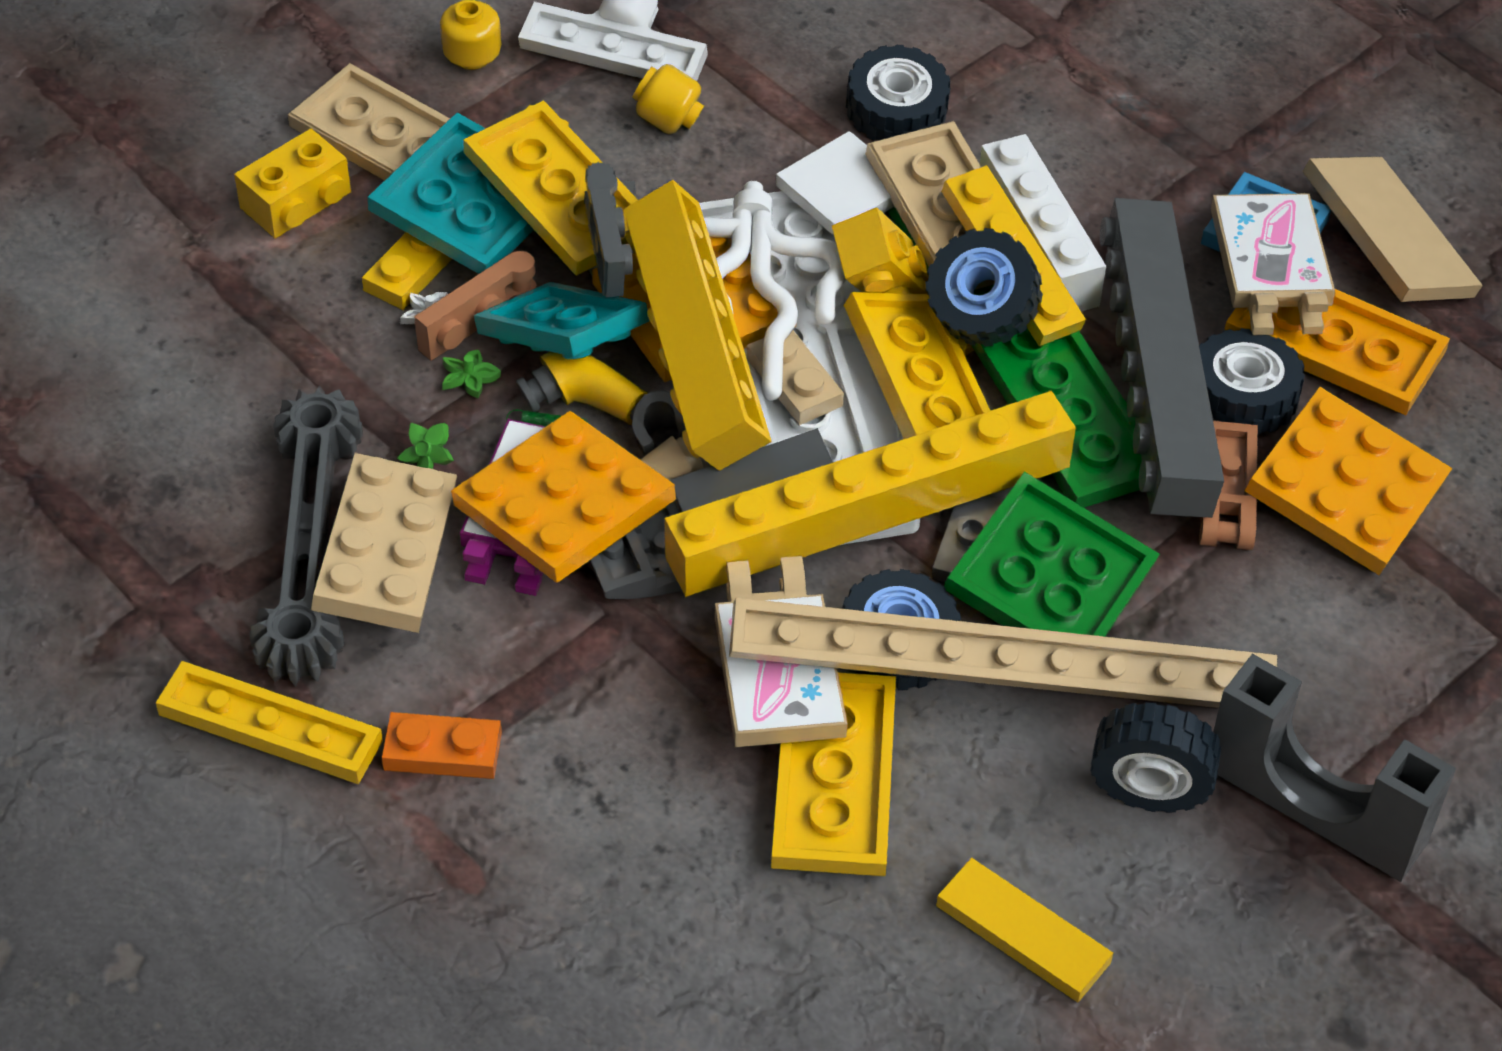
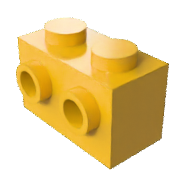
[234,128,351,239]
[831,207,927,294]

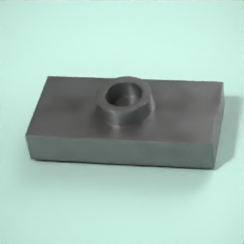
[931,496,1003,582]

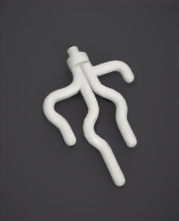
[704,181,846,401]

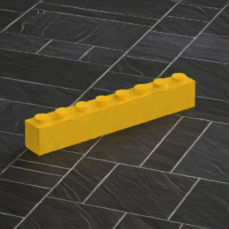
[664,391,1076,597]

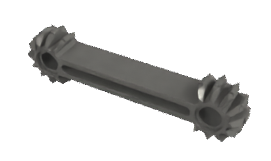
[249,385,363,687]

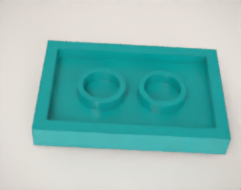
[474,282,650,359]

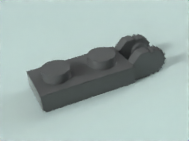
[584,162,633,297]

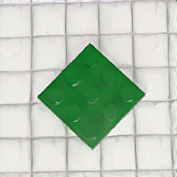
[944,471,1160,637]

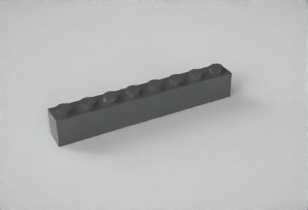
[1100,198,1224,518]

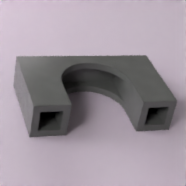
[1213,653,1456,882]

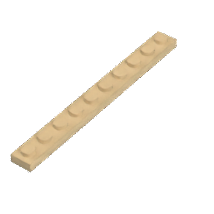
[729,597,1277,708]

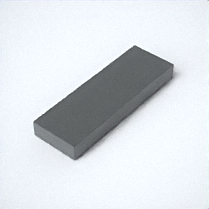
[670,428,833,512]

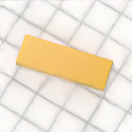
[936,857,1113,1003]

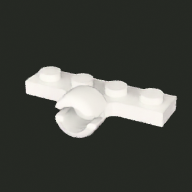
[518,0,708,81]

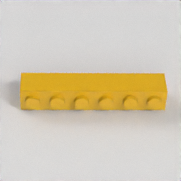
[623,180,772,471]

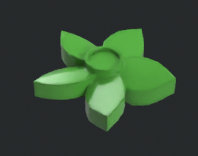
[442,350,501,398]
[397,423,454,469]

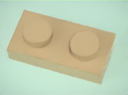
[747,330,844,426]

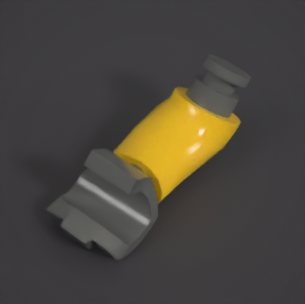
[516,351,686,456]

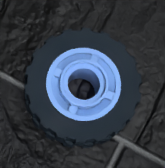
[926,228,1043,347]
[842,569,961,691]

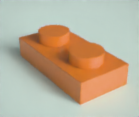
[382,712,502,779]

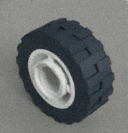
[846,45,951,141]
[1199,328,1305,435]
[1090,702,1221,813]

